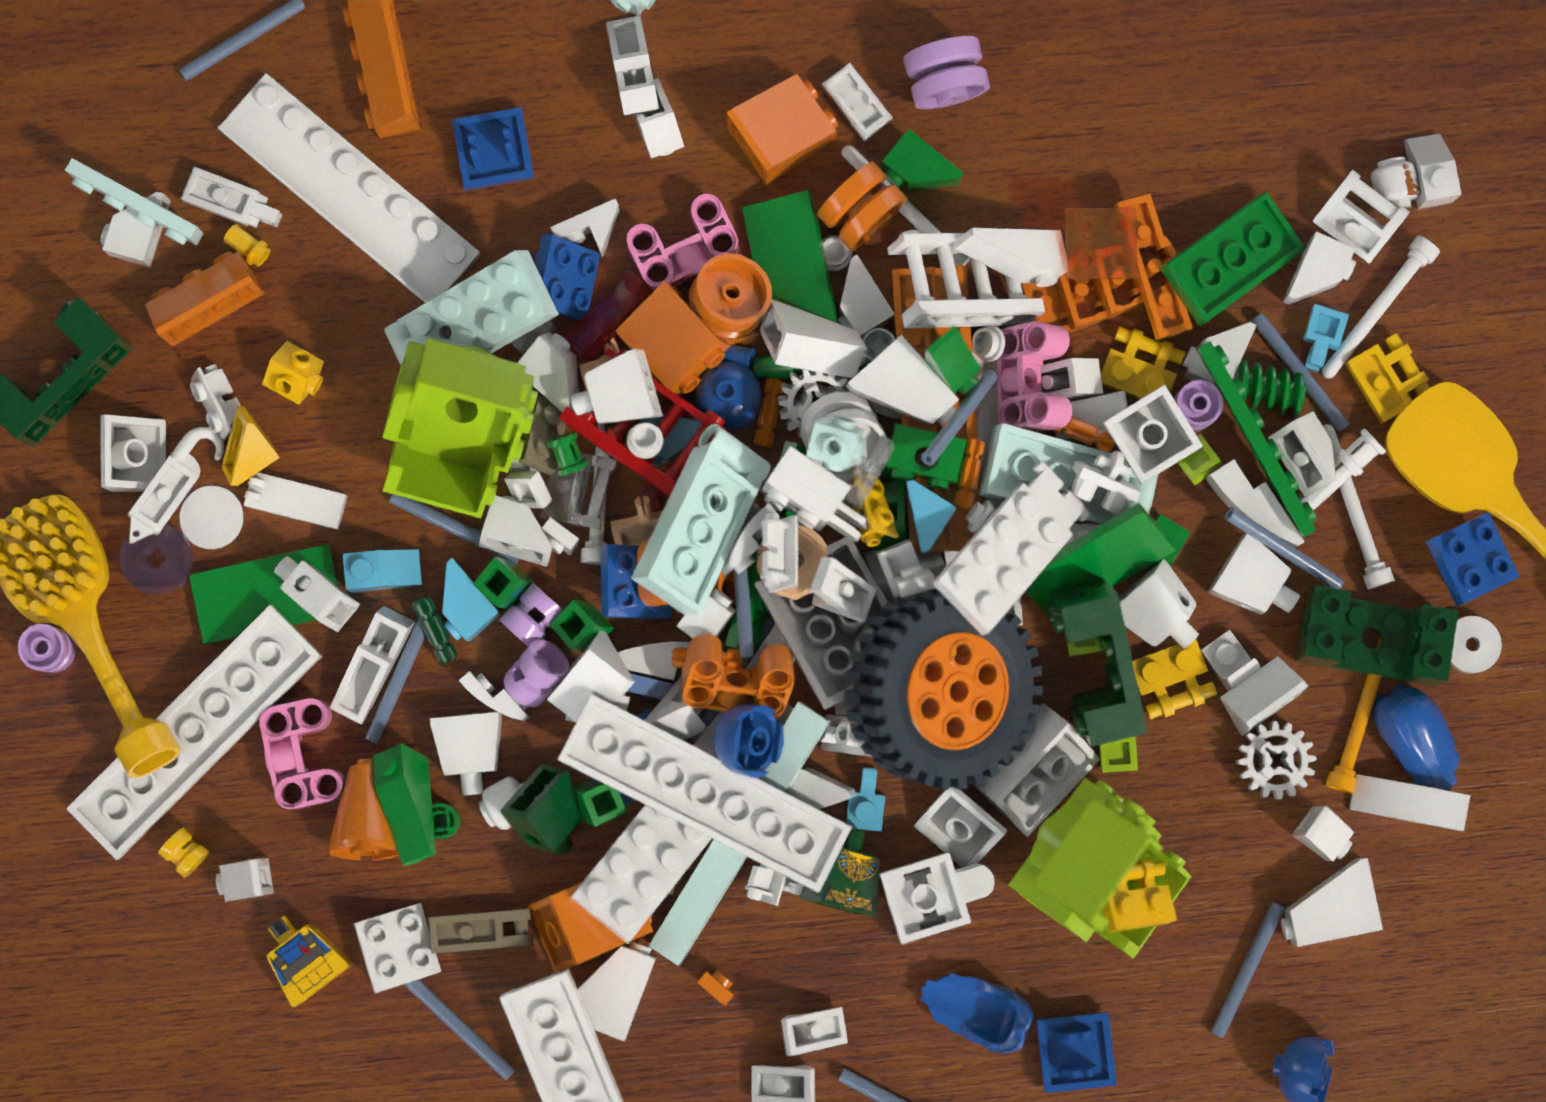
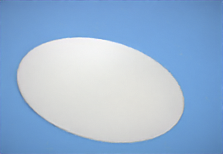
[180,486,243,549]

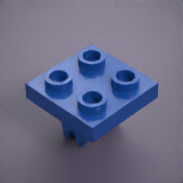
[452,107,535,191]
[534,234,600,322]
[1426,512,1520,606]
[601,544,671,619]
[1035,1012,1117,1093]

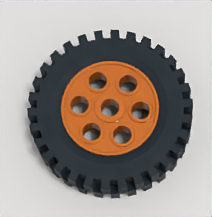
[844,588,1043,790]

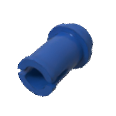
[721,344,755,370]

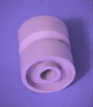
[1173,380,1223,432]
[499,583,563,646]
[18,624,76,673]
[503,640,569,707]

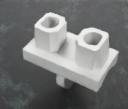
[1071,451,1141,515]
[819,714,872,757]

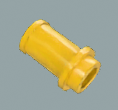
[223,224,270,267]

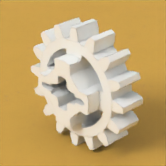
[778,369,851,439]
[1236,721,1316,799]

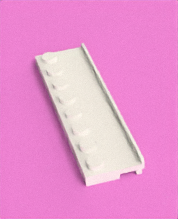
[217,74,481,303]

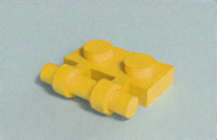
[1101,326,1186,400]
[1345,333,1430,424]
[1132,639,1217,719]
[1103,859,1177,933]

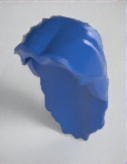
[1373,684,1460,791]
[920,973,1033,1053]

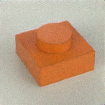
[697,970,734,1006]

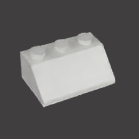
[974,703,1100,837]

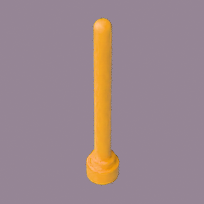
[1325,636,1382,794]

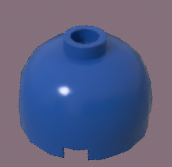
[692,360,763,433]
[713,704,784,778]
[1273,1036,1334,1102]

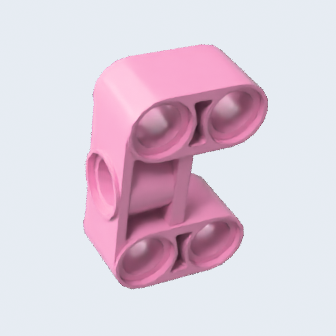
[627,194,738,292]
[996,321,1072,433]
[259,698,346,809]

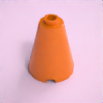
[328,759,399,860]

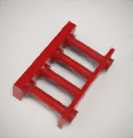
[559,348,726,498]

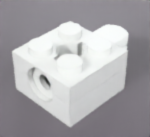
[760,446,868,542]
[879,852,995,944]

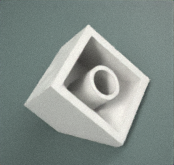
[1103,385,1203,484]

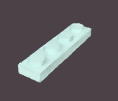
[65,158,204,245]

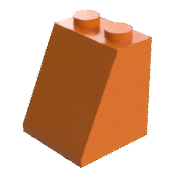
[726,74,838,186]
[527,882,653,972]

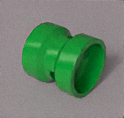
[432,803,461,839]

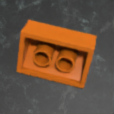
[145,252,265,346]

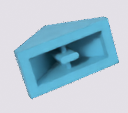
[906,480,957,555]

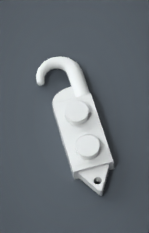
[127,427,224,544]

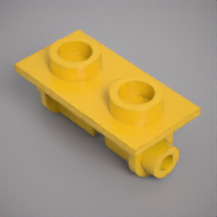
[847,471,899,547]

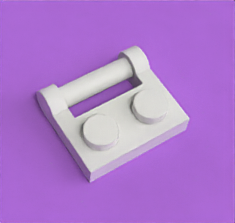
[1313,169,1409,263]

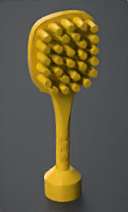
[1385,382,1546,559]
[0,494,181,778]

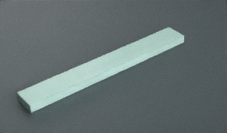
[649,701,830,966]

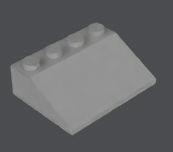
[754,537,888,709]

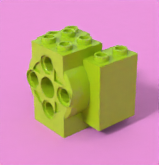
[382,338,538,518]
[1009,778,1192,959]

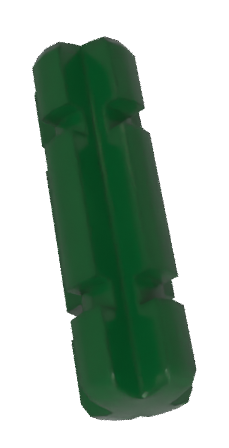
[412,596,458,664]

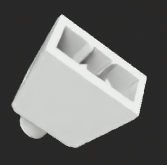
[571,349,663,423]
[1207,533,1300,615]
[275,556,361,632]
[1119,559,1199,649]
[430,712,502,796]

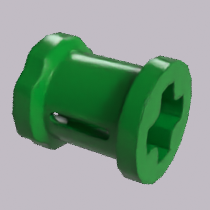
[546,431,588,476]

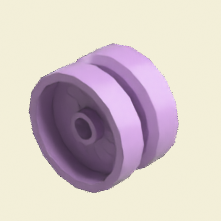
[903,36,990,109]

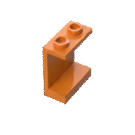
[615,281,730,396]

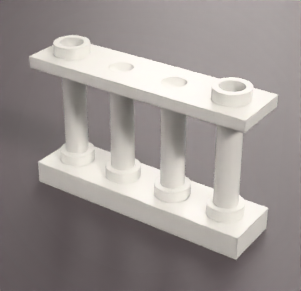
[887,230,1045,328]

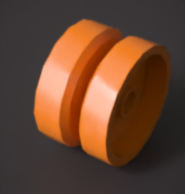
[817,161,908,251]
[685,253,772,345]

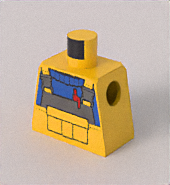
[266,916,353,1008]

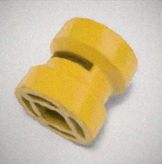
[158,827,210,878]

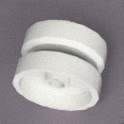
[800,391,888,484]

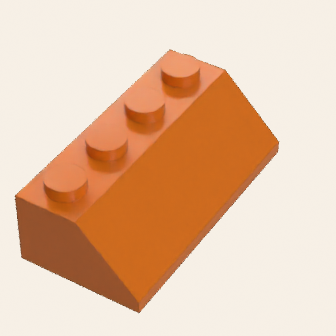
[343,0,420,138]

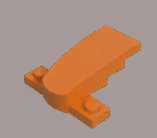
[1021,194,1193,340]

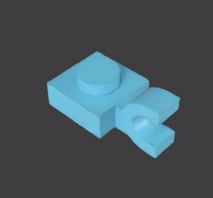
[1303,304,1349,373]
[846,767,885,831]

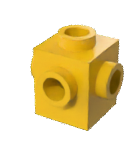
[262,341,324,405]

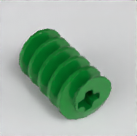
[1234,359,1307,418]

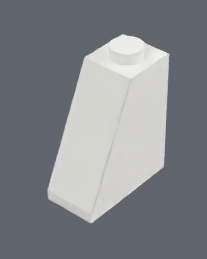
[759,300,867,378]
[845,335,959,426]
[1281,858,1383,947]
[578,941,657,1041]

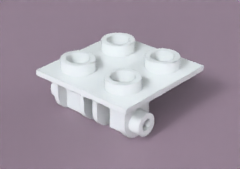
[354,903,441,993]

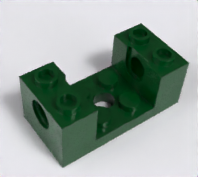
[0,297,134,448]
[1046,580,1148,747]
[1294,585,1459,687]

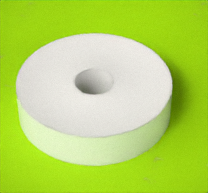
[1451,616,1502,674]

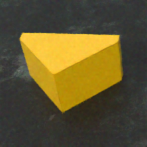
[221,406,280,486]

